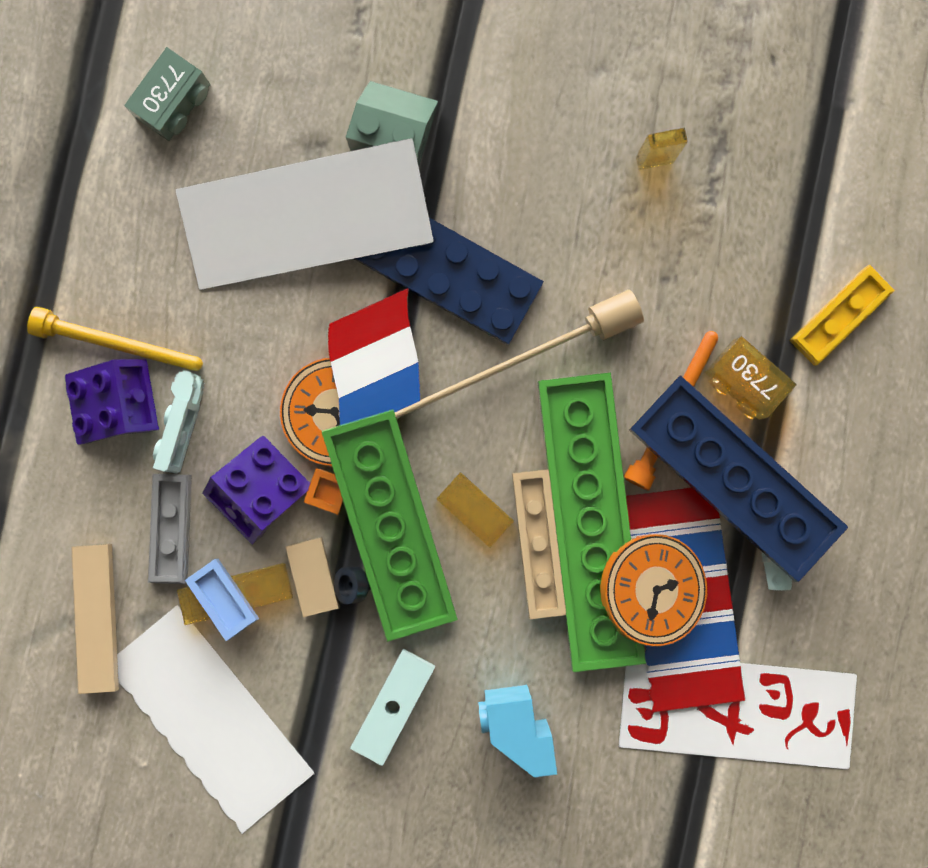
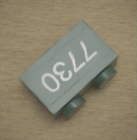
[124,47,210,141]

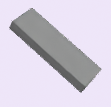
[148,474,192,584]

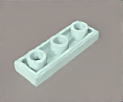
[350,649,435,766]

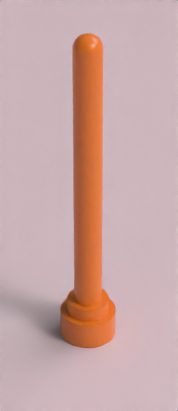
[623,331,718,491]

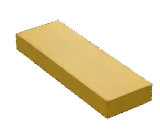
[789,265,895,366]

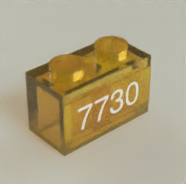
[705,336,797,419]

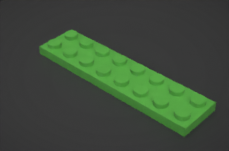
[538,372,646,672]

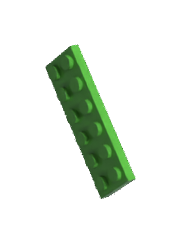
[322,409,458,642]

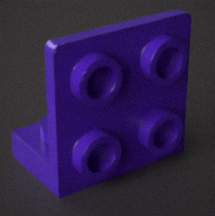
[65,359,159,445]
[202,436,310,545]

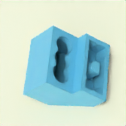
[478,685,557,778]

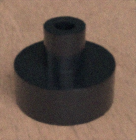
[334,566,371,604]

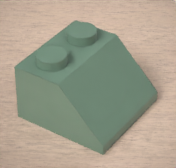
[346,81,438,167]

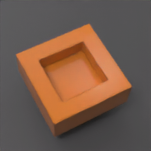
[304,468,344,515]

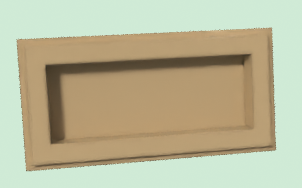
[286,537,340,618]

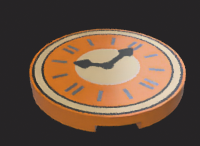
[280,358,340,466]
[600,534,707,646]

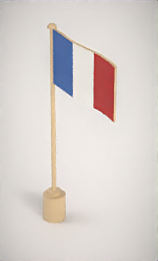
[328,288,644,425]

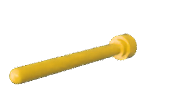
[27,307,203,371]

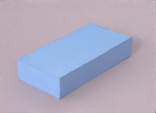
[185,559,259,641]

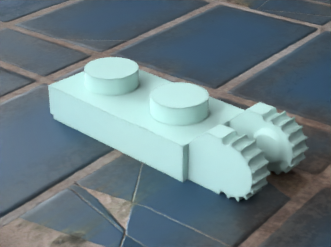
[153,370,205,474]

